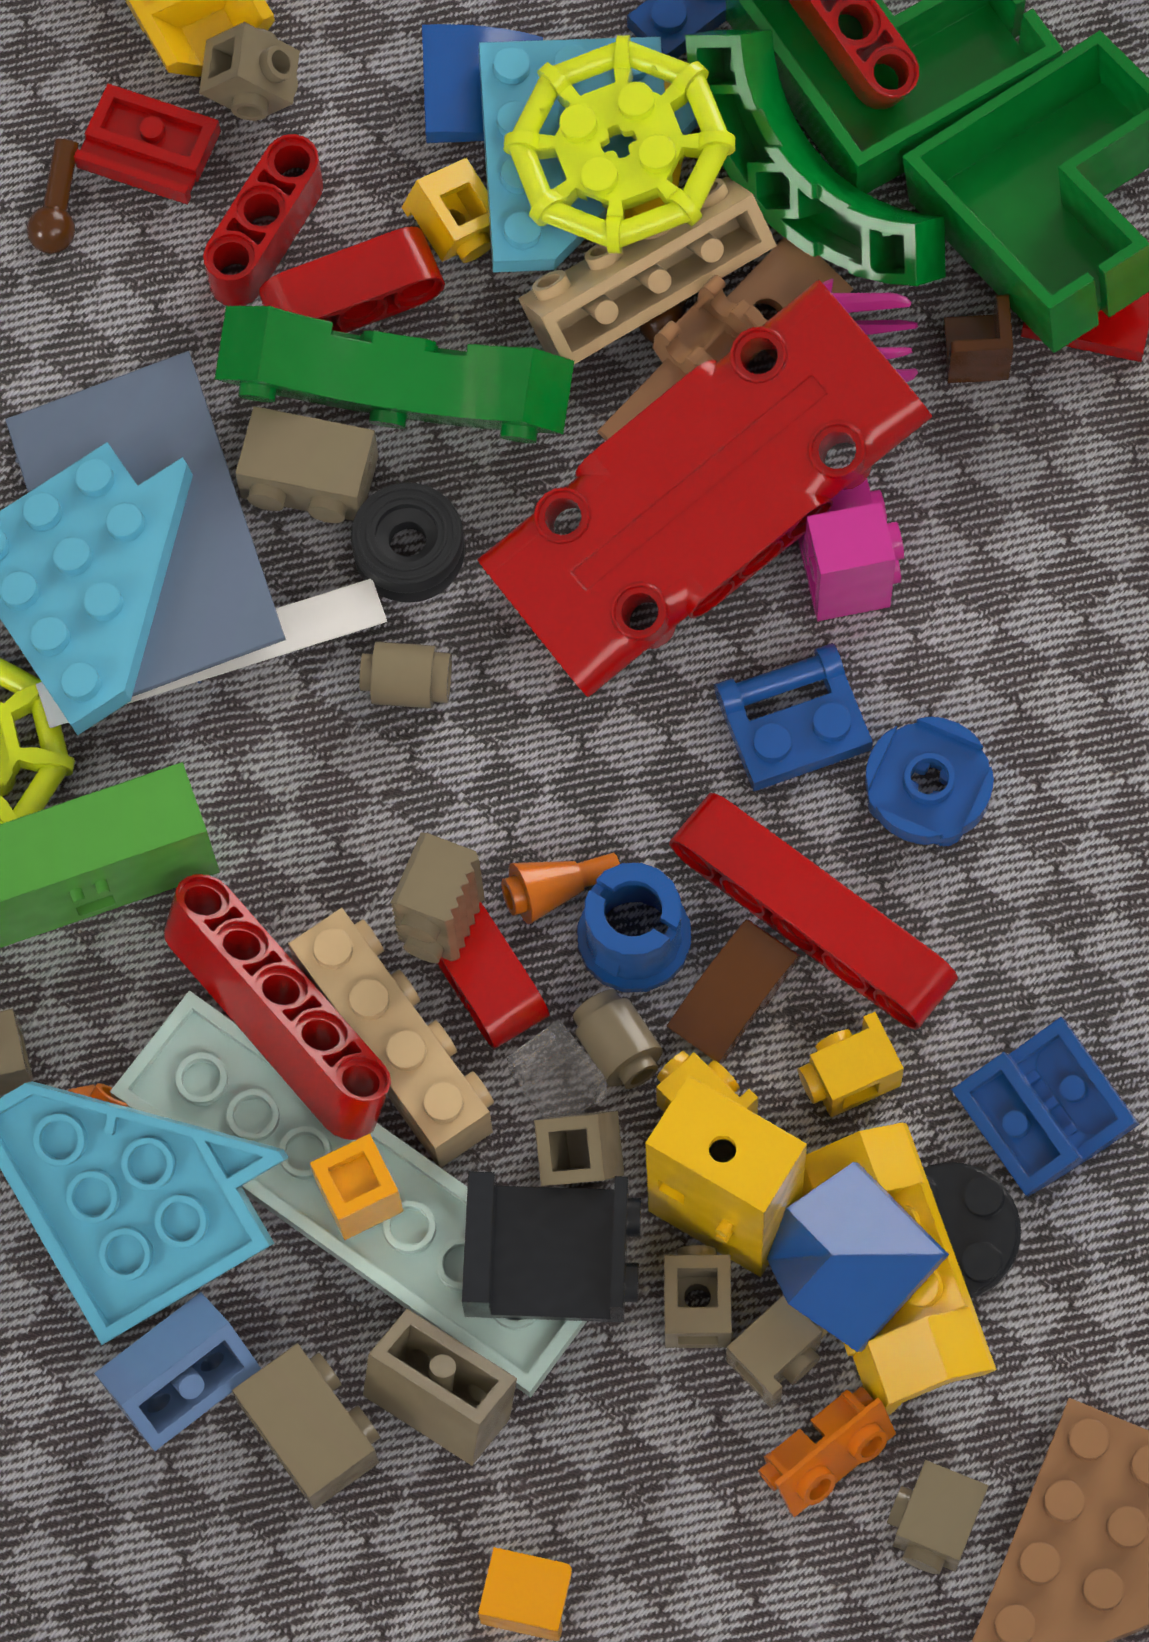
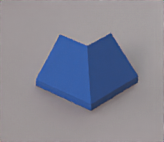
[767,1162,949,1352]

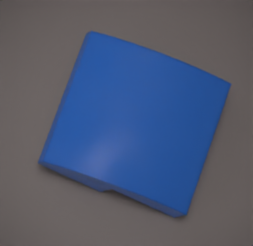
[422,24,543,143]
[951,1017,1140,1197]

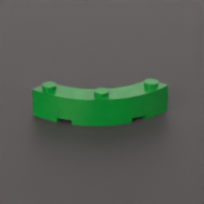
[685,29,946,286]
[215,306,574,443]

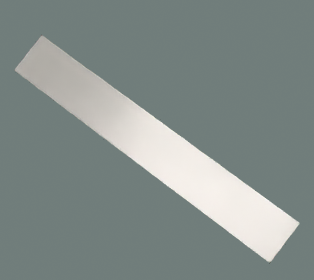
[36,579,387,728]

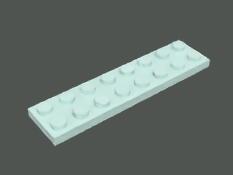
[110,991,587,1398]

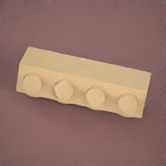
[518,177,777,364]
[288,908,494,1168]

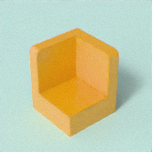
[310,1134,403,1240]
[478,1547,572,1641]

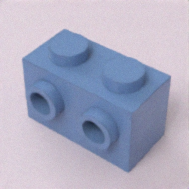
[94,1292,262,1451]

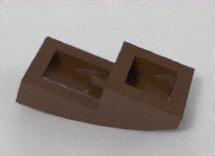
[667,919,800,1063]

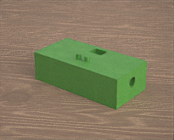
[0,762,220,948]

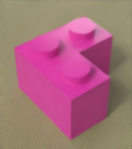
[797,478,904,622]

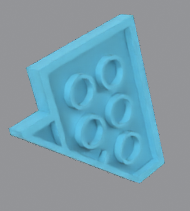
[478,37,698,273]
[0,442,193,735]
[0,1081,289,1345]

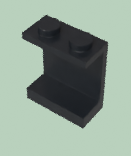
[462,1171,641,1322]

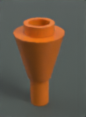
[501,852,620,924]

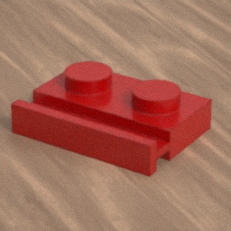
[74,83,221,205]

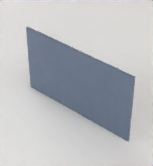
[5,351,286,697]

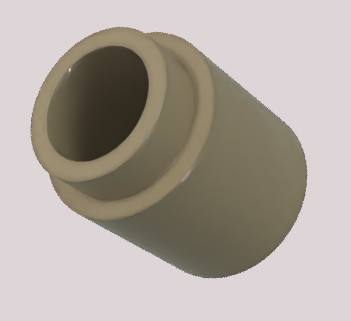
[359,641,452,708]
[573,989,663,1089]

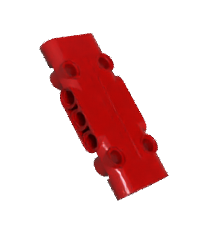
[477,279,932,698]

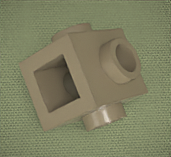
[199,22,300,121]

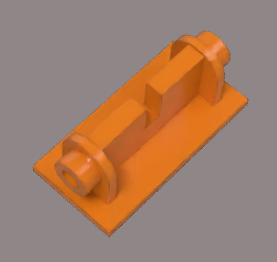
[758,1386,896,1517]

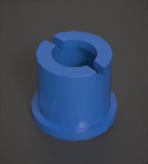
[577,863,691,993]

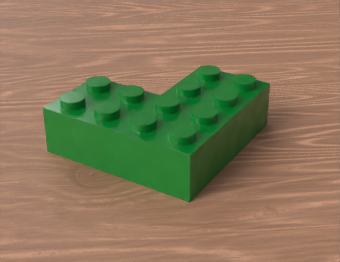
[726,0,1063,194]
[902,30,1149,353]

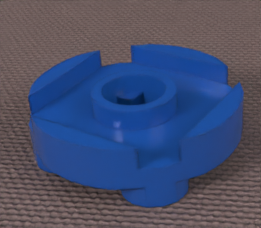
[865,717,994,847]

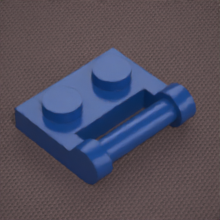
[714,643,873,792]

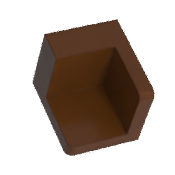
[943,294,1014,384]

